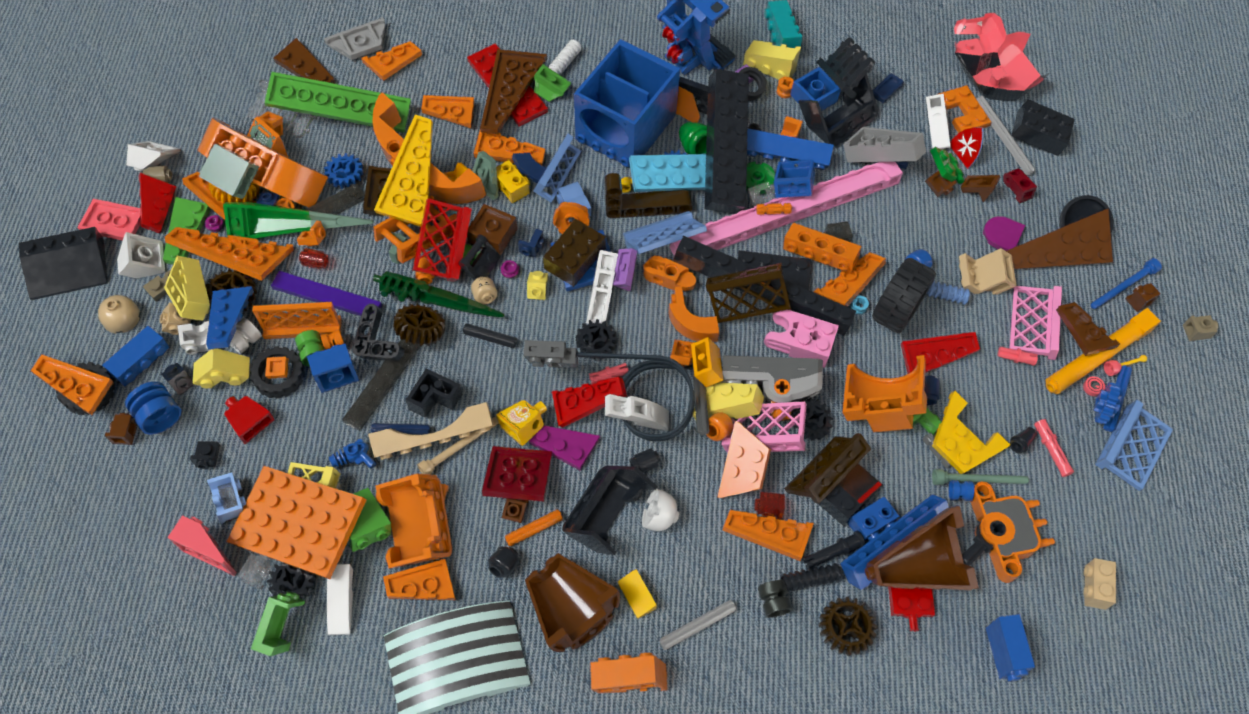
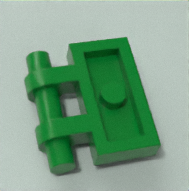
[930,146,964,184]

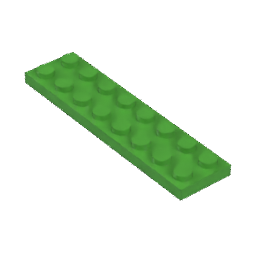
[264,72,411,133]

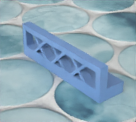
[533,134,581,202]

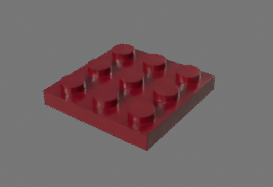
[482,446,552,502]

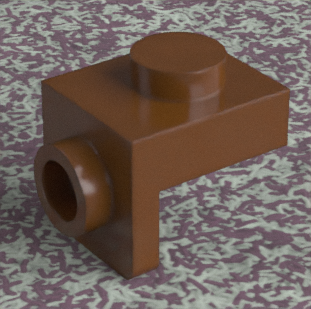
[925,170,957,197]

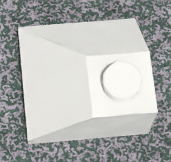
[127,141,180,171]
[117,232,165,278]

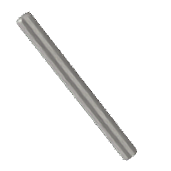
[976,96,1035,176]

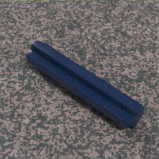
[371,423,430,435]

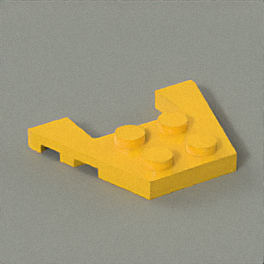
[932,391,1010,474]

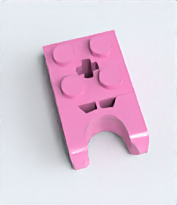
[764,310,839,368]

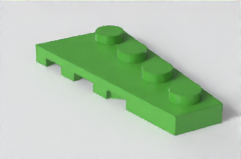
[163,197,211,265]

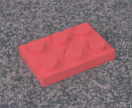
[77,199,141,241]

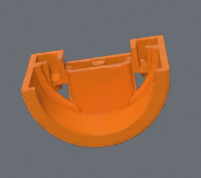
[842,355,927,432]

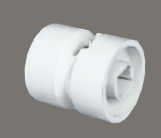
[230,318,262,354]

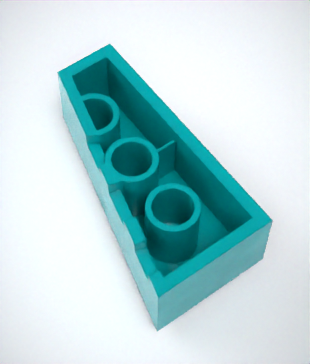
[764,0,803,48]

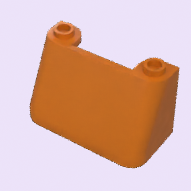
[375,473,452,568]

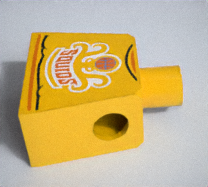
[496,400,547,446]

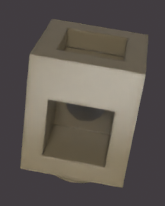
[1183,315,1218,341]

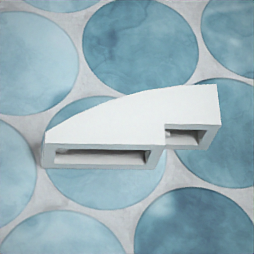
[327,564,353,635]

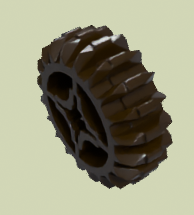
[205,268,257,311]
[393,303,445,347]
[818,597,878,656]

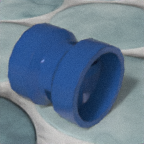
[948,480,974,501]

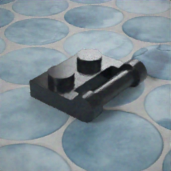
[458,234,501,281]

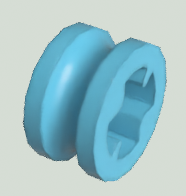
[850,296,869,314]

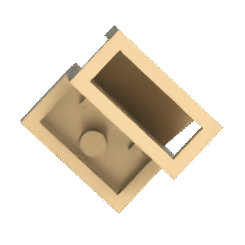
[959,248,1017,295]

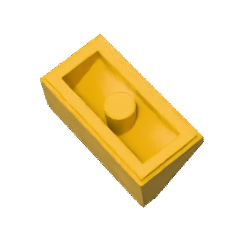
[617,569,657,619]

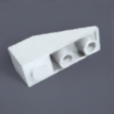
[926,94,951,149]

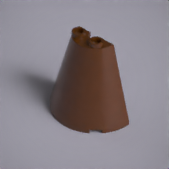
[525,553,620,652]

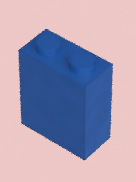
[986,614,1035,682]

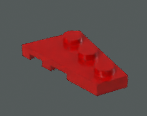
[139,173,176,234]

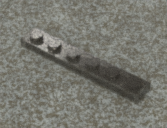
[342,340,421,431]

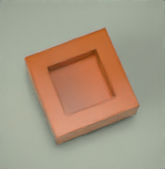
[265,357,289,379]

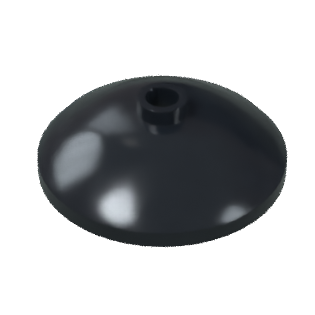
[1059,195,1114,233]

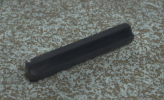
[463,323,517,348]

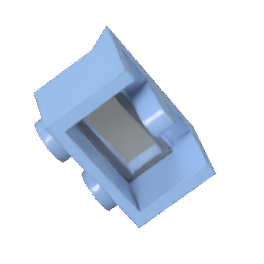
[207,472,246,525]

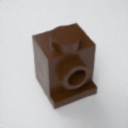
[1125,283,1161,312]
[105,413,138,445]

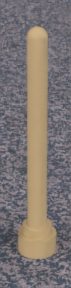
[417,416,499,475]

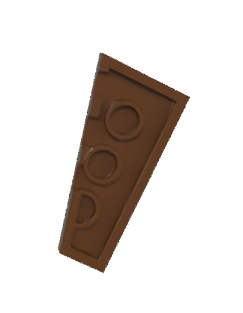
[273,38,335,84]

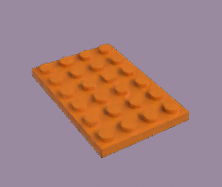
[226,466,366,579]

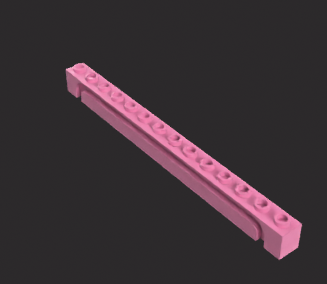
[669,161,903,256]

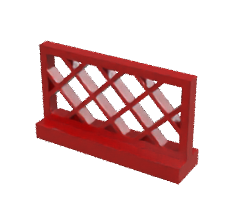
[412,198,472,282]

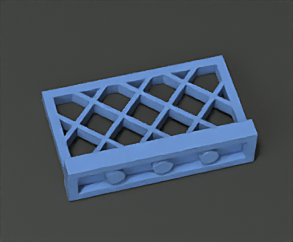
[623,211,707,254]
[1095,400,1173,491]

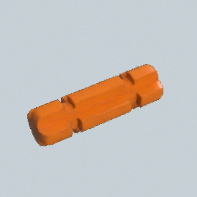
[756,203,792,215]

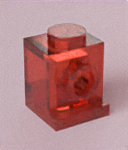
[754,492,785,520]

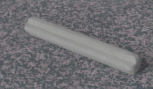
[659,600,736,650]

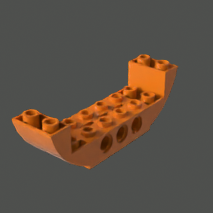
[197,117,328,209]

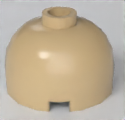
[98,295,140,334]

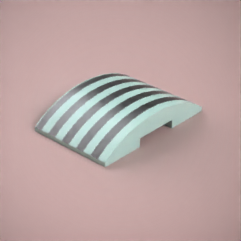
[384,601,530,714]

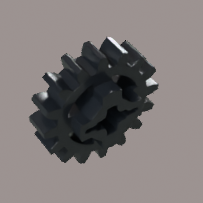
[575,319,617,360]
[791,397,833,441]
[267,562,316,599]

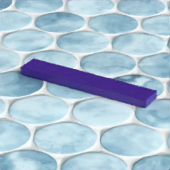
[271,271,382,316]

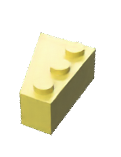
[743,40,801,80]
[164,256,210,321]
[692,382,764,420]

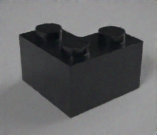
[405,368,463,418]

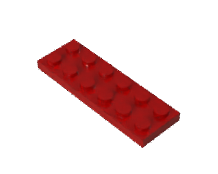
[467,43,548,127]

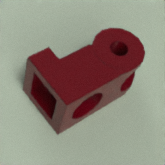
[1003,168,1037,204]

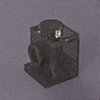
[823,221,853,242]

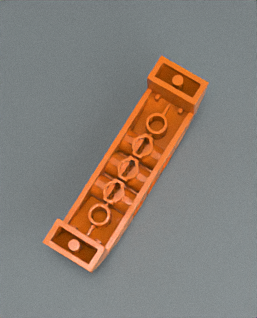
[372,92,486,204]

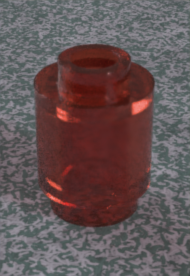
[299,248,329,269]

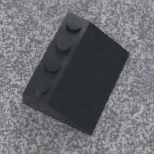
[19,227,108,300]

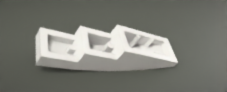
[586,250,618,324]

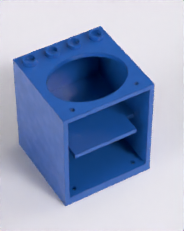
[574,39,680,168]

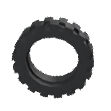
[250,346,305,399]
[56,362,115,415]

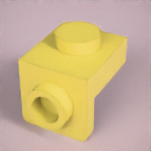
[527,271,548,300]

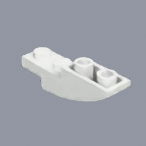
[605,394,669,431]

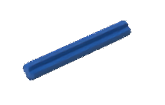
[1103,365,1132,432]

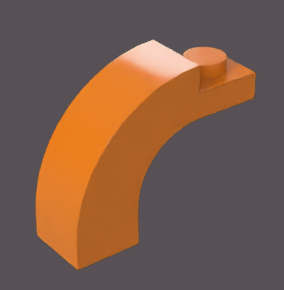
[668,286,719,342]

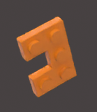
[937,85,991,133]

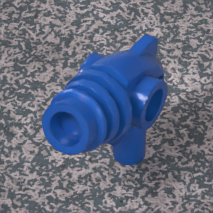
[328,439,376,469]

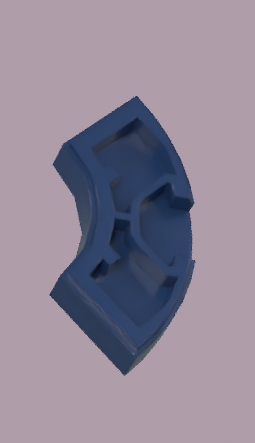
[512,153,554,184]

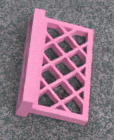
[1009,286,1062,360]
[721,401,807,453]

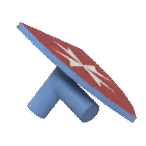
[950,127,983,169]

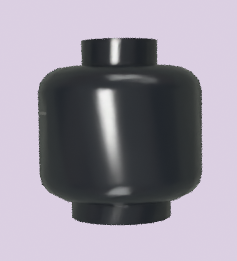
[488,546,519,578]

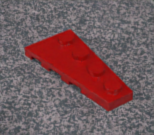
[552,376,627,428]

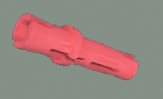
[1034,419,1074,477]

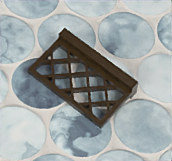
[705,263,791,323]
[784,433,871,504]

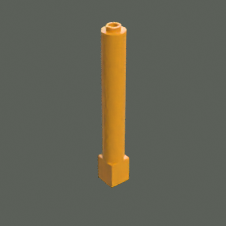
[1046,308,1161,394]

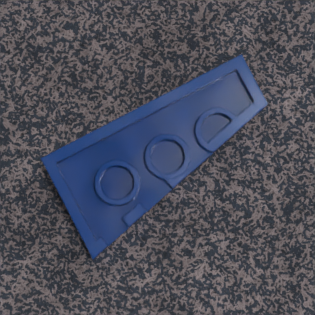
[206,286,254,350]

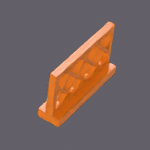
[252,302,342,339]

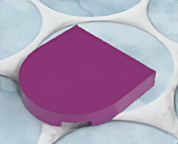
[983,216,1025,251]

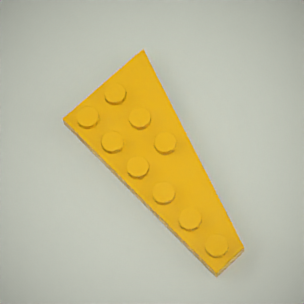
[374,115,433,229]

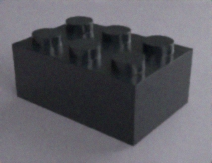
[1011,99,1075,156]

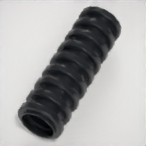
[781,563,841,592]

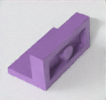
[613,248,637,291]

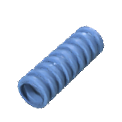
[927,281,970,305]

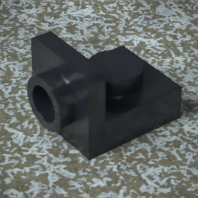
[190,441,220,469]

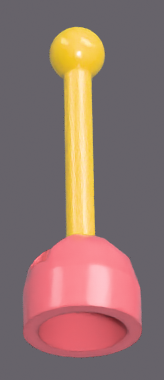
[1103,355,1147,376]

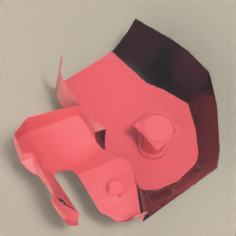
[954,13,1052,101]

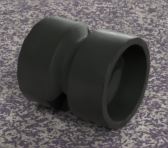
[758,580,793,618]

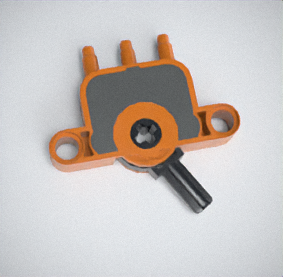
[962,482,1055,583]

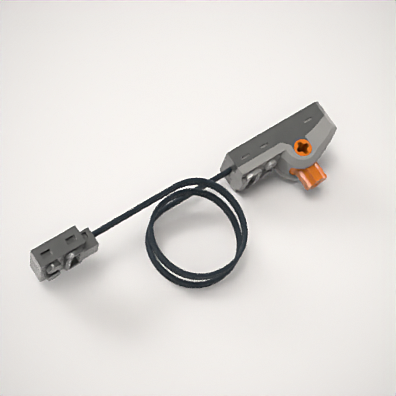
[523,340,823,441]

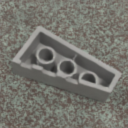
[843,127,926,162]

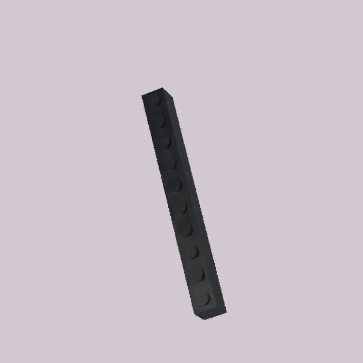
[673,236,856,336]

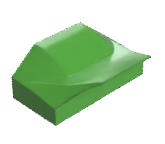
[534,64,571,102]

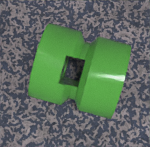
[295,330,325,366]

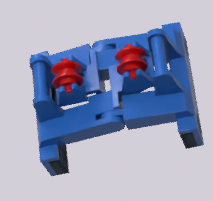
[657,0,735,75]

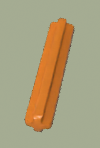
[505,510,563,546]

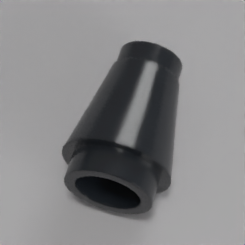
[1009,427,1037,454]

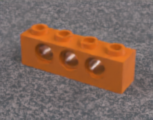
[783,223,862,273]

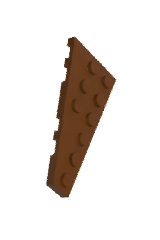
[480,49,548,134]
[1006,209,1113,269]

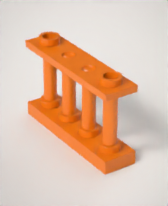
[373,195,457,264]

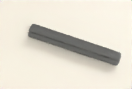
[692,368,709,436]

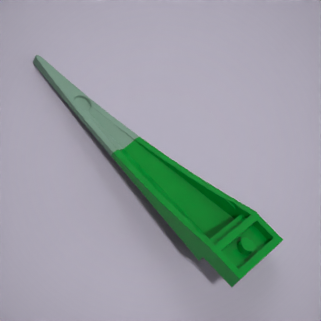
[223,202,374,239]

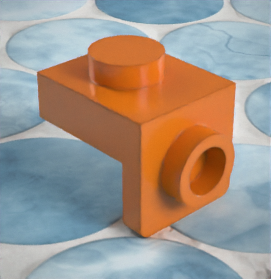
[297,221,326,246]

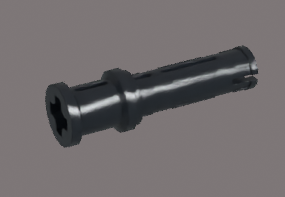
[802,530,865,569]

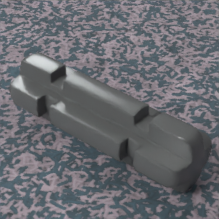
[923,433,952,468]

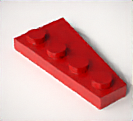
[900,332,980,374]

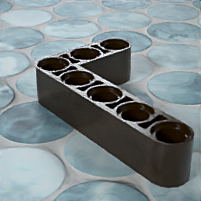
[604,173,693,219]

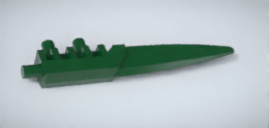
[373,271,504,317]

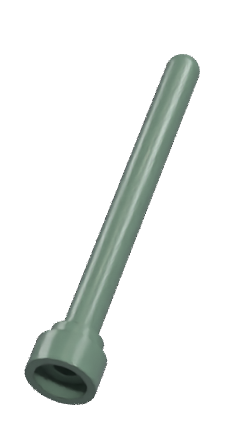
[932,469,1029,485]

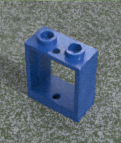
[774,160,815,198]

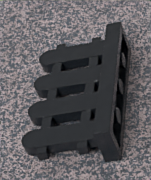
[816,37,875,99]

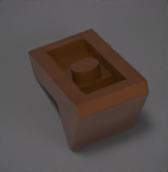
[960,175,1001,202]

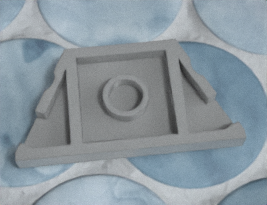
[324,18,385,60]

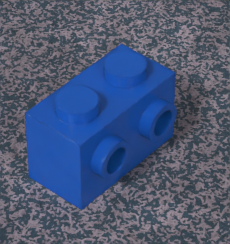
[848,496,899,541]

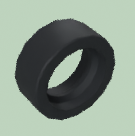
[739,67,767,101]

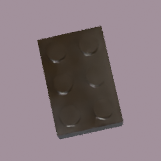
[543,219,606,287]

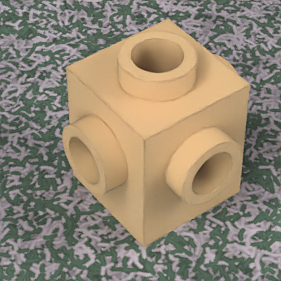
[160,302,191,335]

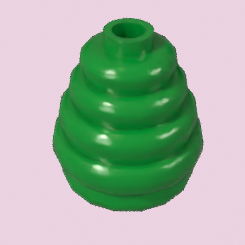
[678,122,707,155]

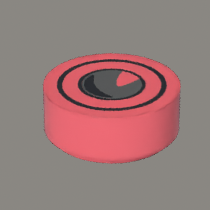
[1083,376,1105,397]

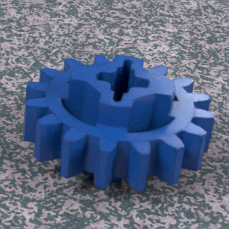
[324,153,364,189]
[1093,382,1122,425]

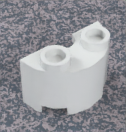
[177,321,209,355]

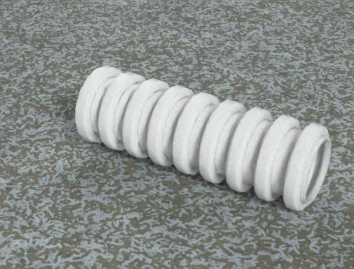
[548,40,582,76]

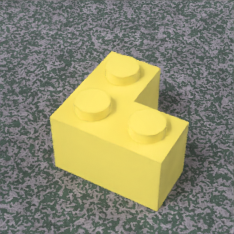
[193,349,250,389]

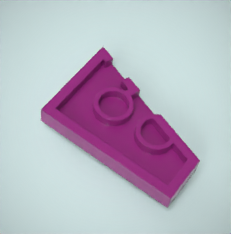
[529,426,600,470]

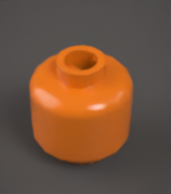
[706,412,733,441]

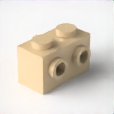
[1083,558,1116,610]

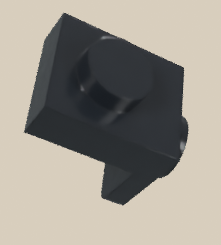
[161,363,194,395]

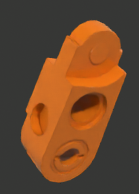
[643,255,696,292]

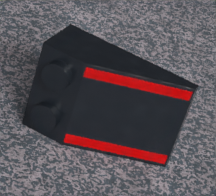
[819,464,883,527]

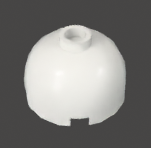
[642,489,679,531]

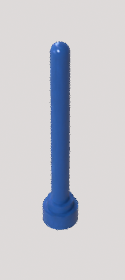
[1090,258,1162,309]

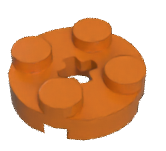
[553,202,590,234]

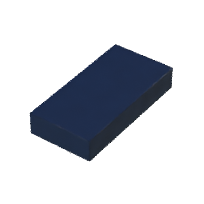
[872,73,904,104]

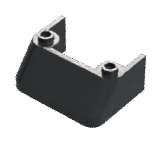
[798,74,878,146]
[562,466,657,555]

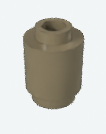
[143,166,172,183]

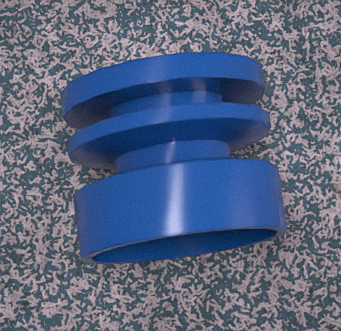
[125,381,181,435]

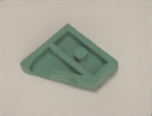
[473,151,498,200]

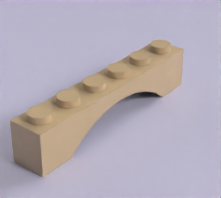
[368,402,493,460]

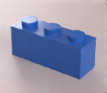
[102,326,170,387]

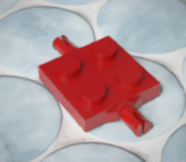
[888,587,935,632]

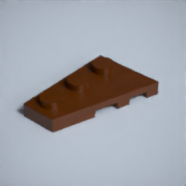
[1056,302,1120,356]

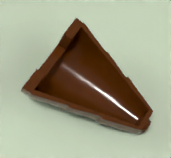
[865,505,979,590]

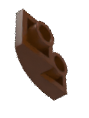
[501,498,529,523]

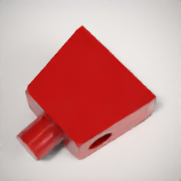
[224,396,274,445]

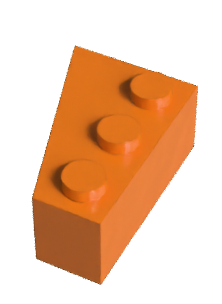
[591,653,668,693]

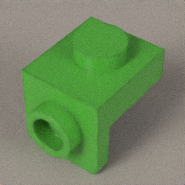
[913,408,942,435]

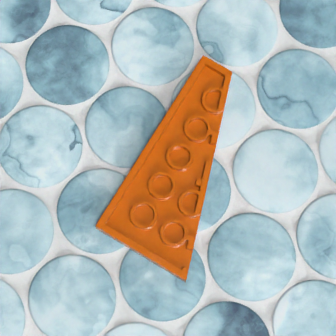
[165,227,294,281]

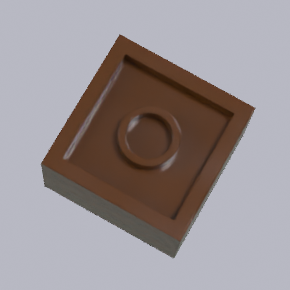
[467,204,517,255]

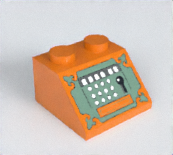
[247,116,289,158]

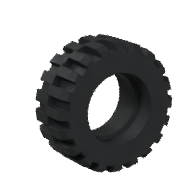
[872,258,936,333]

